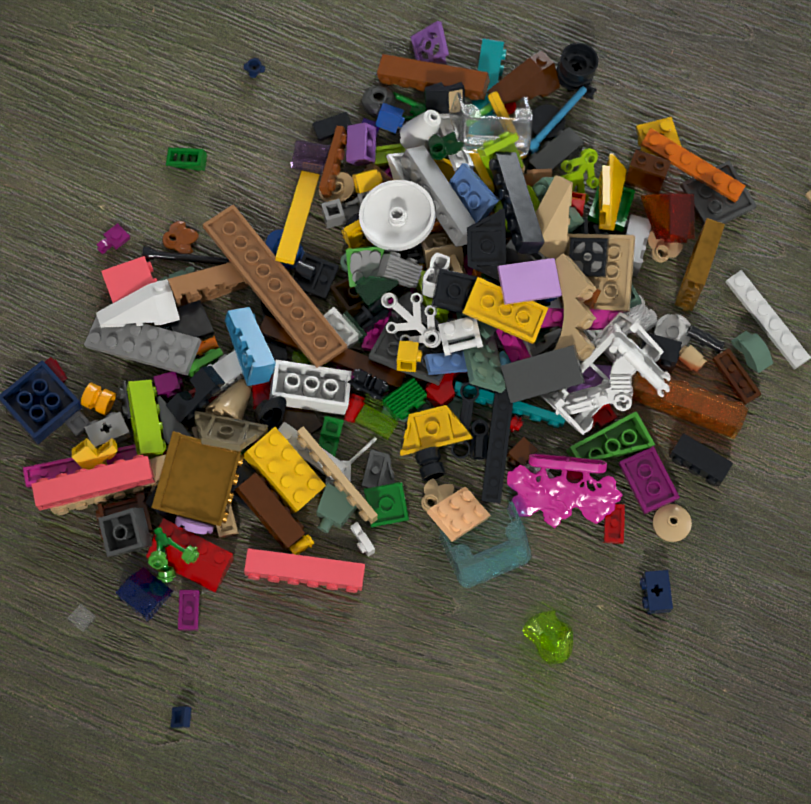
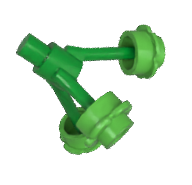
[148,527,199,583]

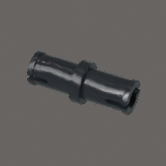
[686,325,725,353]

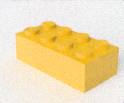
[242,427,326,514]

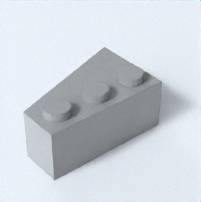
[623,214,653,277]

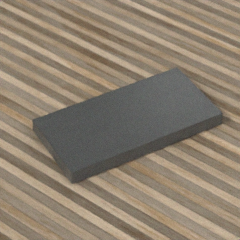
[501,345,585,403]

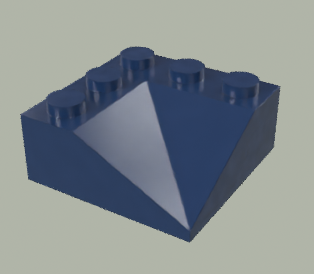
[0,360,82,445]

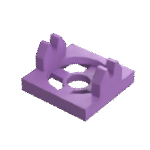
[411,21,449,64]

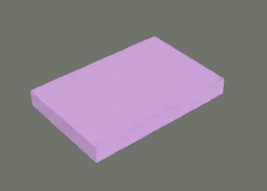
[497,258,562,305]

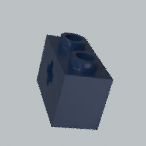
[640,570,673,614]

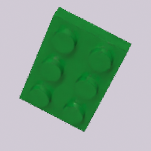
[587,185,635,232]

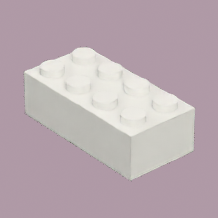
[269,360,352,415]

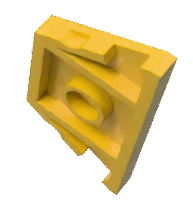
[400,405,473,456]

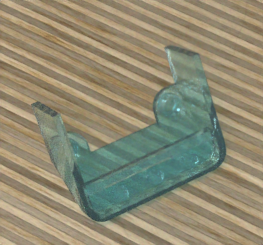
[439,501,531,588]

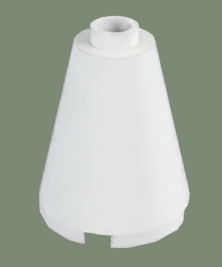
[399,110,441,152]

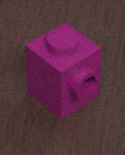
[153,371,184,399]

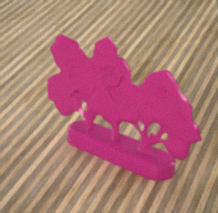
[507,454,623,529]

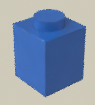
[375,103,405,133]

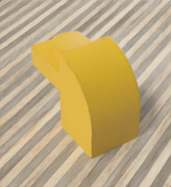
[72,438,118,470]

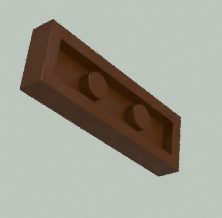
[712,348,761,405]

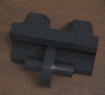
[351,297,390,333]

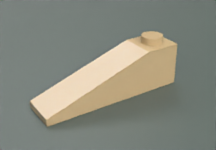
[536,175,573,259]

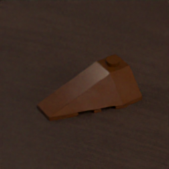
[487,50,560,105]

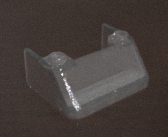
[449,92,533,156]

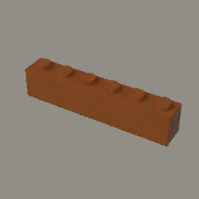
[377,54,490,101]

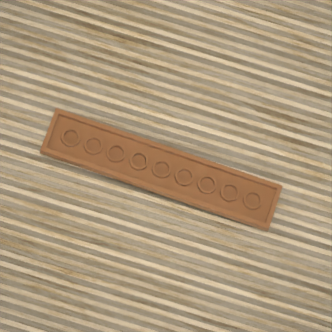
[203,204,348,368]

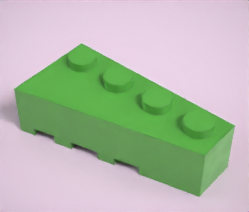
[566,411,655,460]

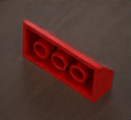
[146,518,234,593]

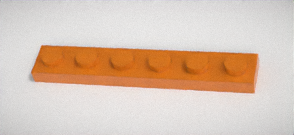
[640,128,746,202]

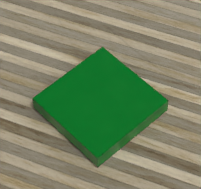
[363,482,409,527]

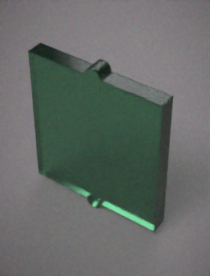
[342,311,367,343]

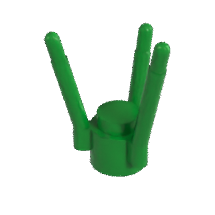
[393,92,425,120]

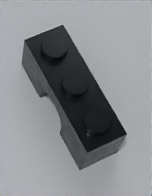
[166,365,225,423]

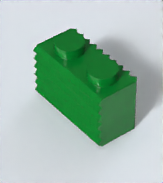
[382,378,427,421]

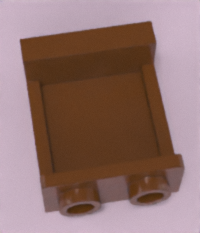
[624,149,671,195]
[95,492,154,540]

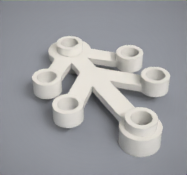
[381,293,441,348]

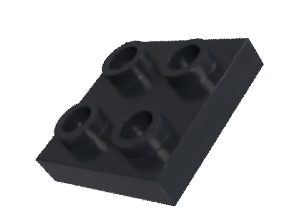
[293,253,339,301]

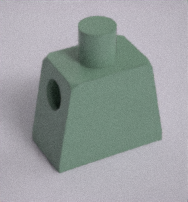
[316,483,357,533]

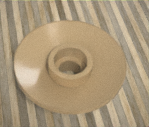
[319,172,355,202]
[653,504,692,542]

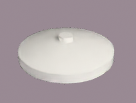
[359,180,436,251]

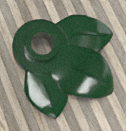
[428,132,464,160]

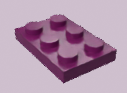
[618,446,680,515]

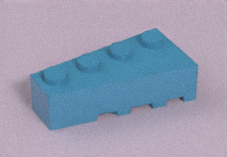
[225,307,276,386]

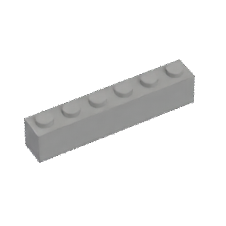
[400,145,475,247]

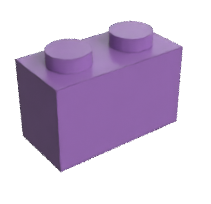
[346,123,376,166]

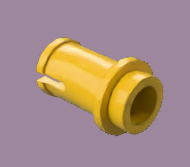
[289,534,315,555]

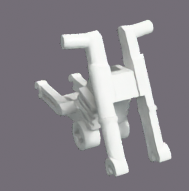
[555,324,671,417]

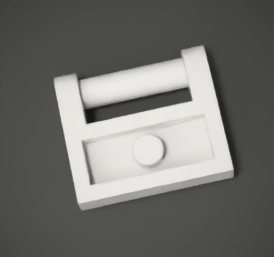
[438,317,483,356]

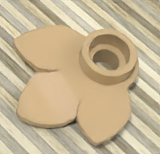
[648,229,683,263]
[421,478,454,512]

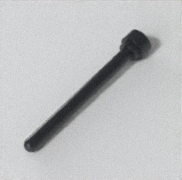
[142,246,229,265]

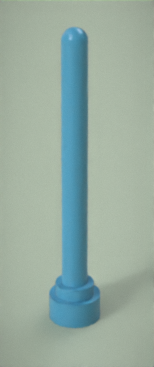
[523,87,587,155]

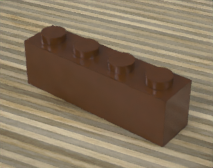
[235,473,305,550]

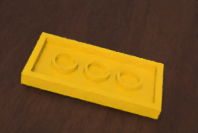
[462,277,548,344]

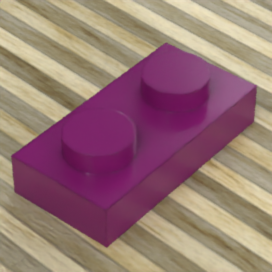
[178,590,200,631]

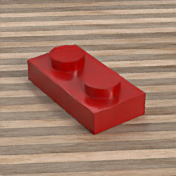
[604,504,625,544]

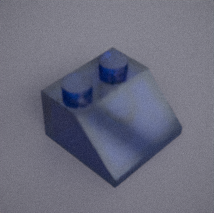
[116,567,173,622]

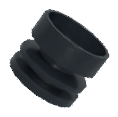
[556,42,599,91]

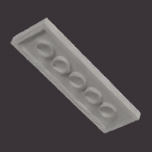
[84,316,202,376]

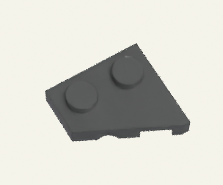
[361,449,395,488]

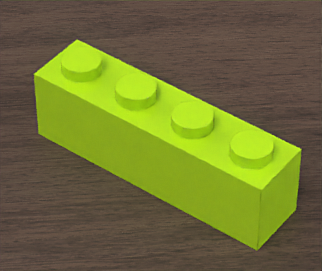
[127,380,166,459]

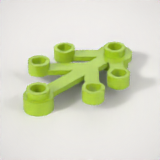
[560,148,599,204]

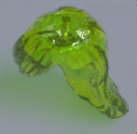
[523,610,573,665]

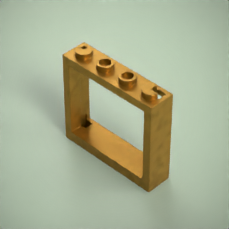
[674,218,725,311]

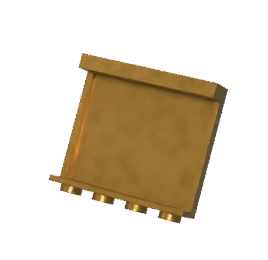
[152,431,244,527]

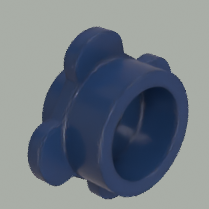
[243,58,265,78]

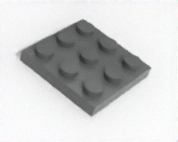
[680,160,757,225]

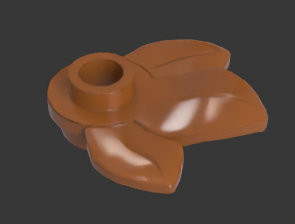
[162,221,199,254]

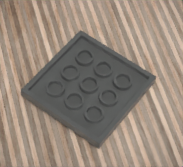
[369,315,457,386]

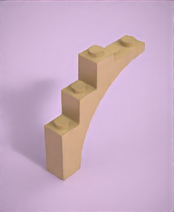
[555,253,597,361]

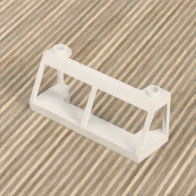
[541,312,664,435]

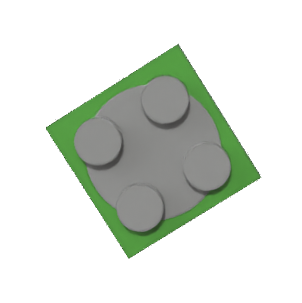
[346,246,387,287]

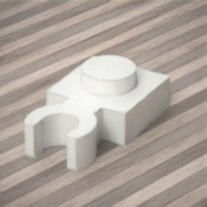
[351,522,375,557]

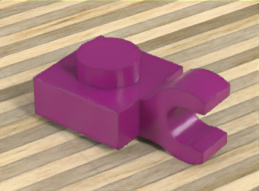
[96,223,130,254]

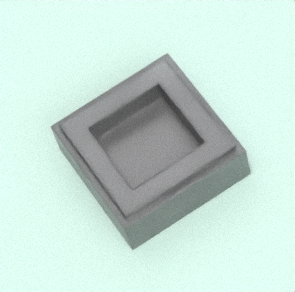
[65,410,90,437]

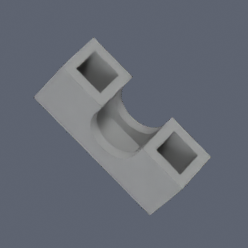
[321,191,370,229]

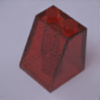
[641,193,695,243]

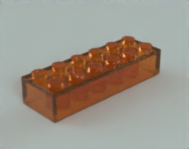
[632,371,749,439]

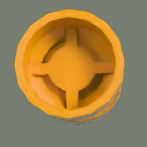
[80,382,116,416]

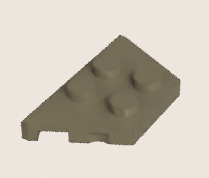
[195,411,268,451]

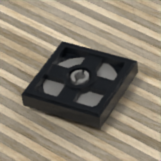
[569,238,609,278]

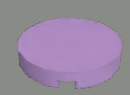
[175,515,214,534]

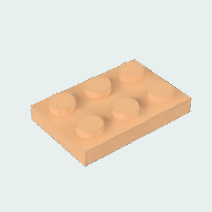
[427,486,491,542]

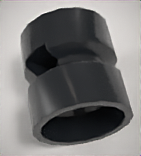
[415,447,446,481]

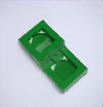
[318,416,344,457]

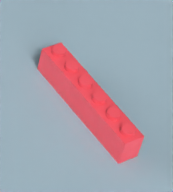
[32,455,155,511]
[244,548,365,593]

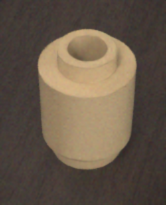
[678,345,707,372]

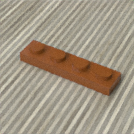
[319,126,347,198]

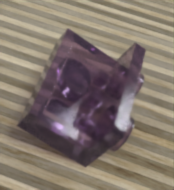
[291,140,331,173]

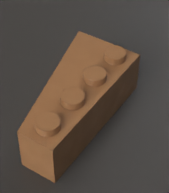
[168,261,249,307]

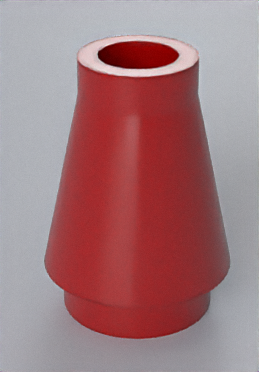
[344,394,365,423]

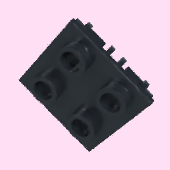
[347,369,396,399]

